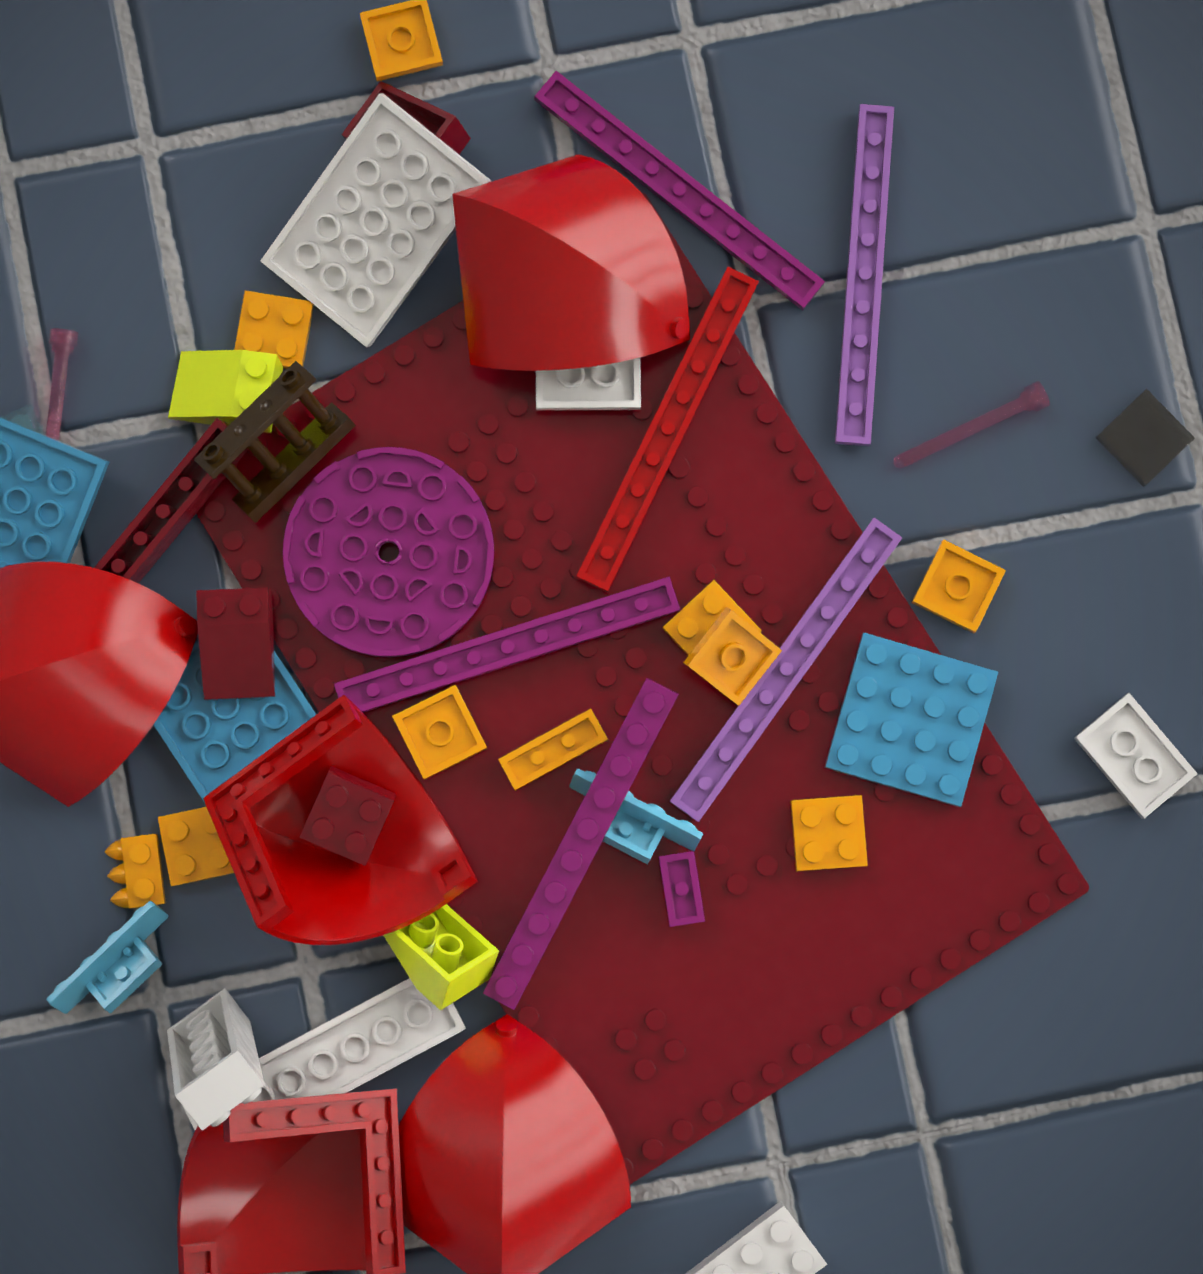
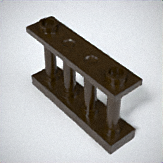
[194,361,356,523]

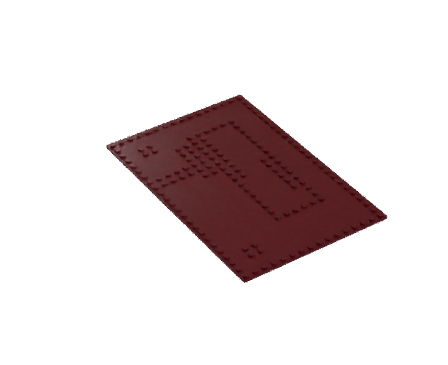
[196,193,1089,1185]

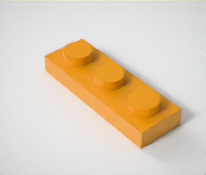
[498,708,608,791]

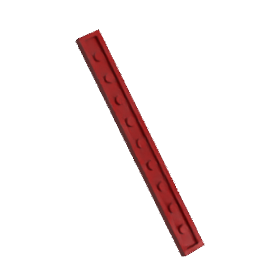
[576,267,759,593]

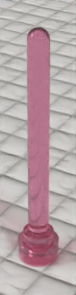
[46,328,78,441]
[893,381,1050,468]

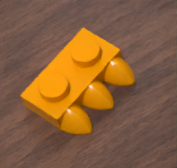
[105,834,166,909]

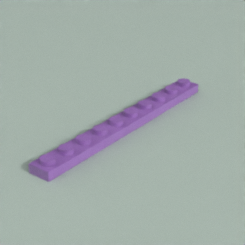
[835,104,894,446]
[669,518,902,822]

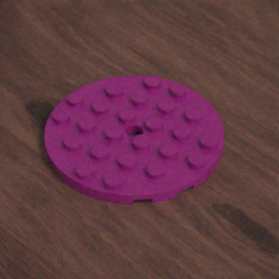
[283,447,494,657]

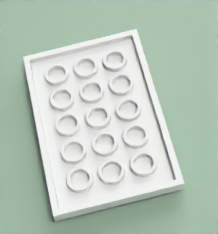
[260,93,491,347]

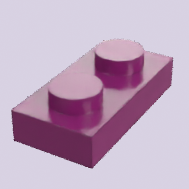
[658,851,705,927]

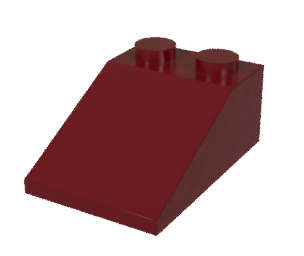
[341,81,471,155]
[196,587,275,700]

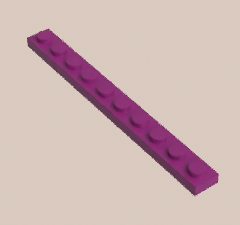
[534,71,825,311]
[334,576,680,712]
[483,678,679,1010]

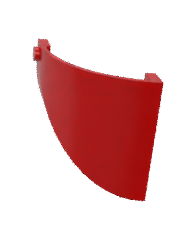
[452,154,690,371]
[0,562,198,807]
[203,695,478,945]
[398,1014,631,1274]
[177,1088,406,1274]

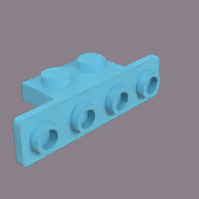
[569,769,703,865]
[46,901,168,1014]

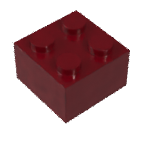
[300,766,396,866]

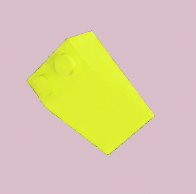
[168,350,284,433]
[383,904,499,1010]

